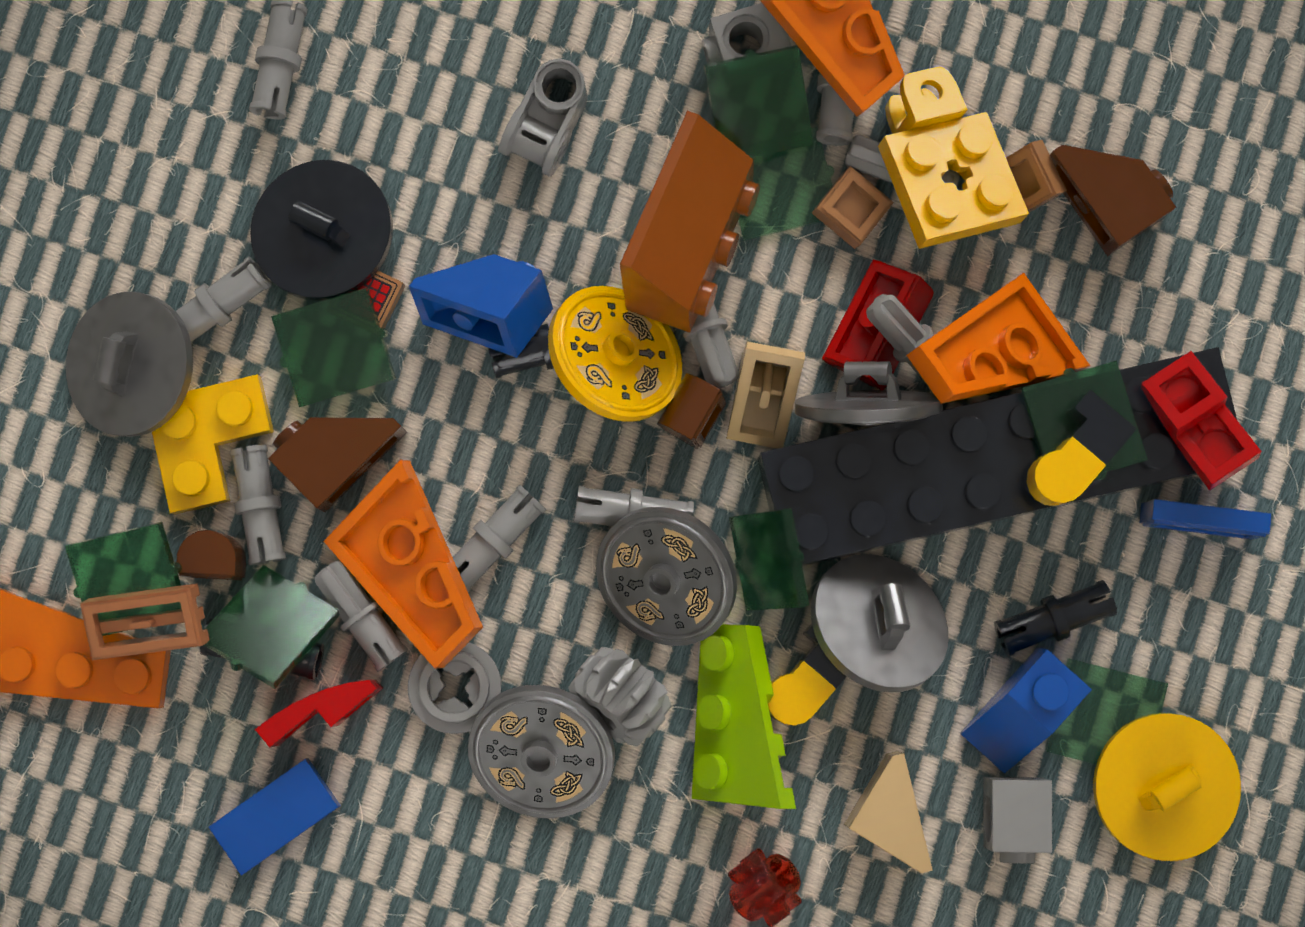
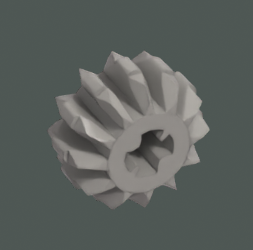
[568,647,672,746]

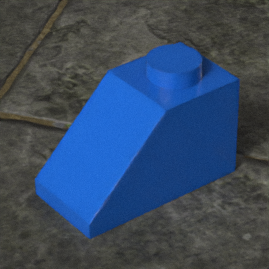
[409,254,553,358]
[960,648,1092,774]

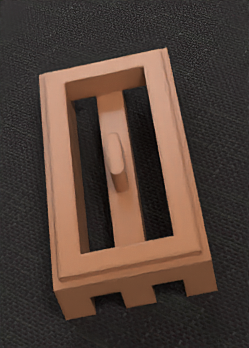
[80,583,210,660]

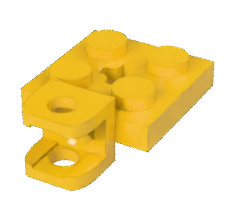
[878,66,1029,249]

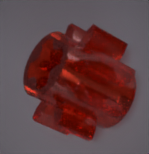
[728,848,802,927]

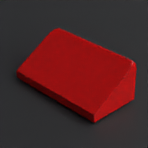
[822,259,934,390]

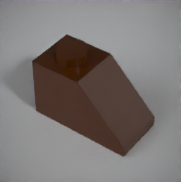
[1050,145,1177,257]
[268,417,407,512]

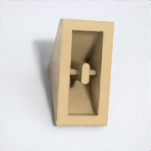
[726,341,805,449]
[844,751,933,873]

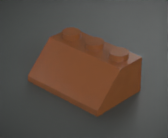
[620,110,760,333]

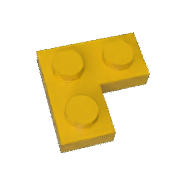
[152,374,274,515]

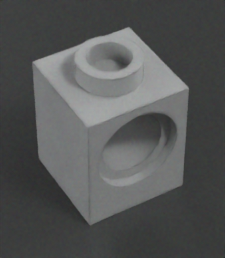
[702,3,793,87]
[983,777,1052,863]

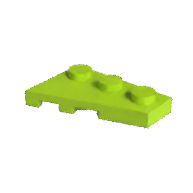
[692,624,796,809]

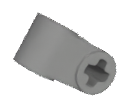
[498,59,588,177]

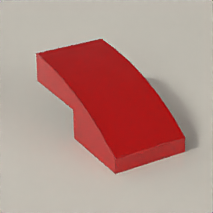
[1141,351,1262,491]
[255,679,383,748]

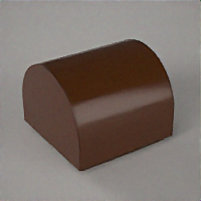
[657,373,726,449]
[176,530,246,581]

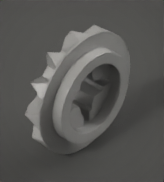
[408,642,501,734]

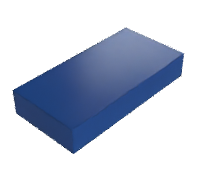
[1139,499,1271,540]
[209,758,341,875]

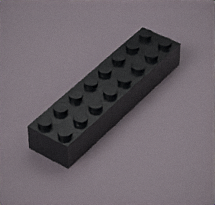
[757,347,1237,570]

